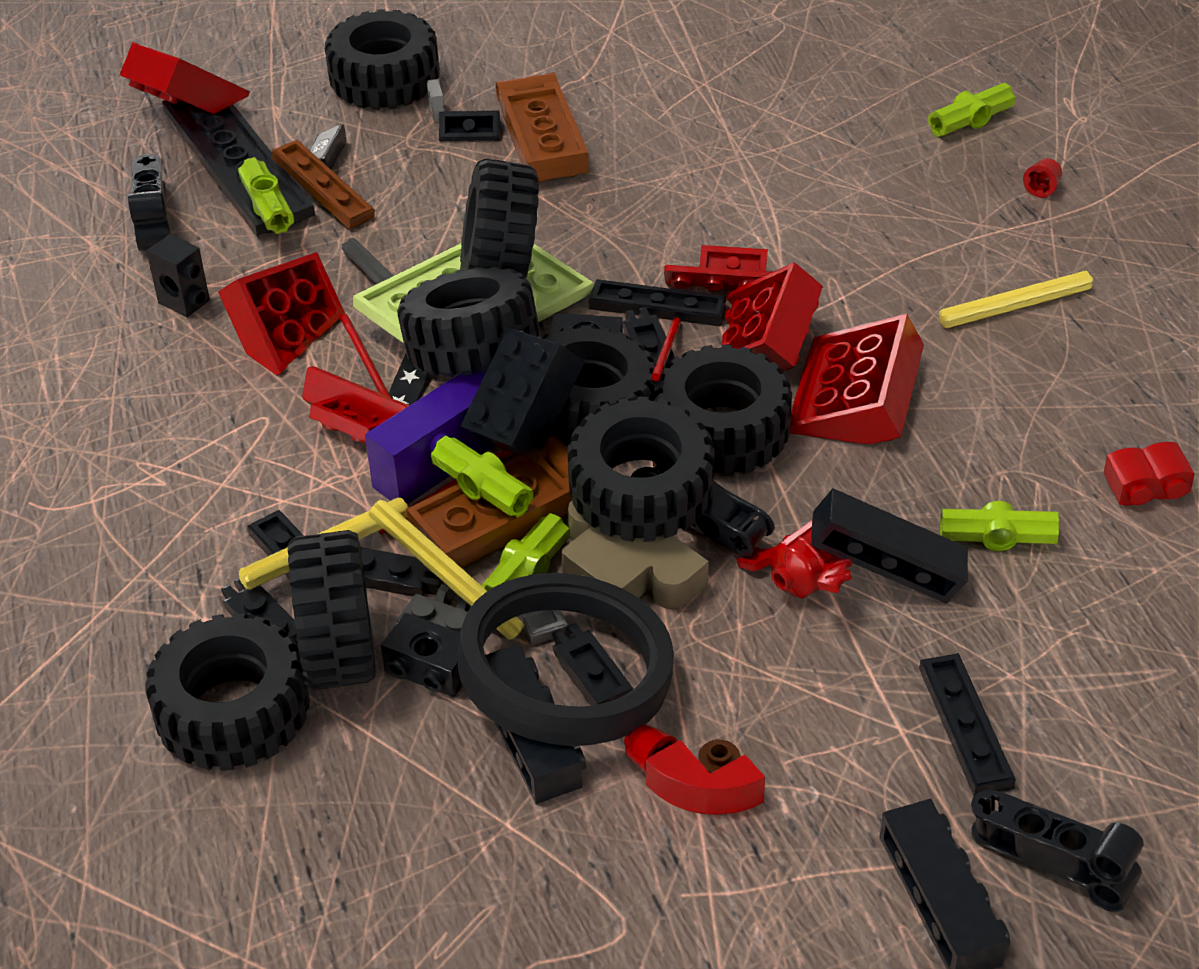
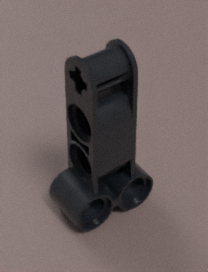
[128,154,170,251]
[631,462,775,557]
[971,790,1144,912]

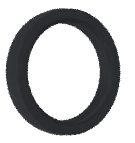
[457,573,674,746]

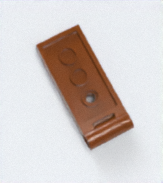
[495,72,589,182]
[406,436,573,568]

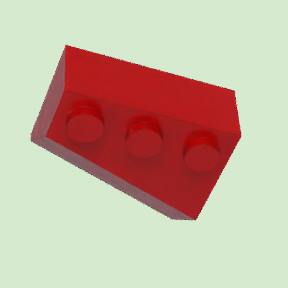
[119,42,250,114]
[218,252,345,376]
[721,262,823,371]

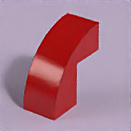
[646,740,765,815]

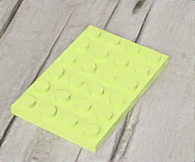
[353,243,594,343]

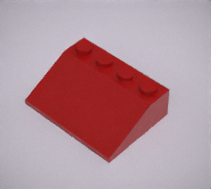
[790,314,924,444]

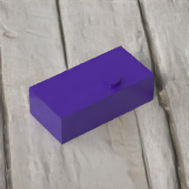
[365,371,496,504]

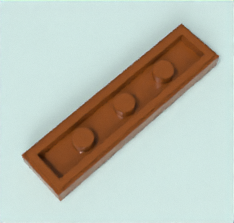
[272,139,375,229]

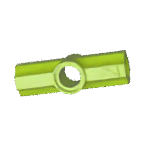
[928,82,1016,138]
[238,157,294,234]
[431,436,533,517]
[940,501,1059,552]
[481,513,570,591]

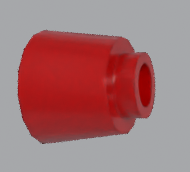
[1023,158,1062,198]
[624,724,678,773]

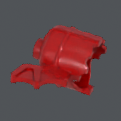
[736,520,852,599]

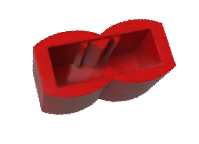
[1104,442,1195,506]

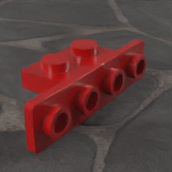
[664,245,772,291]
[302,366,410,443]

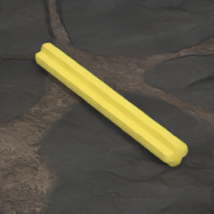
[939,271,1093,329]
[239,497,409,590]
[368,500,524,640]

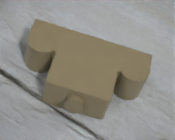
[562,499,709,609]

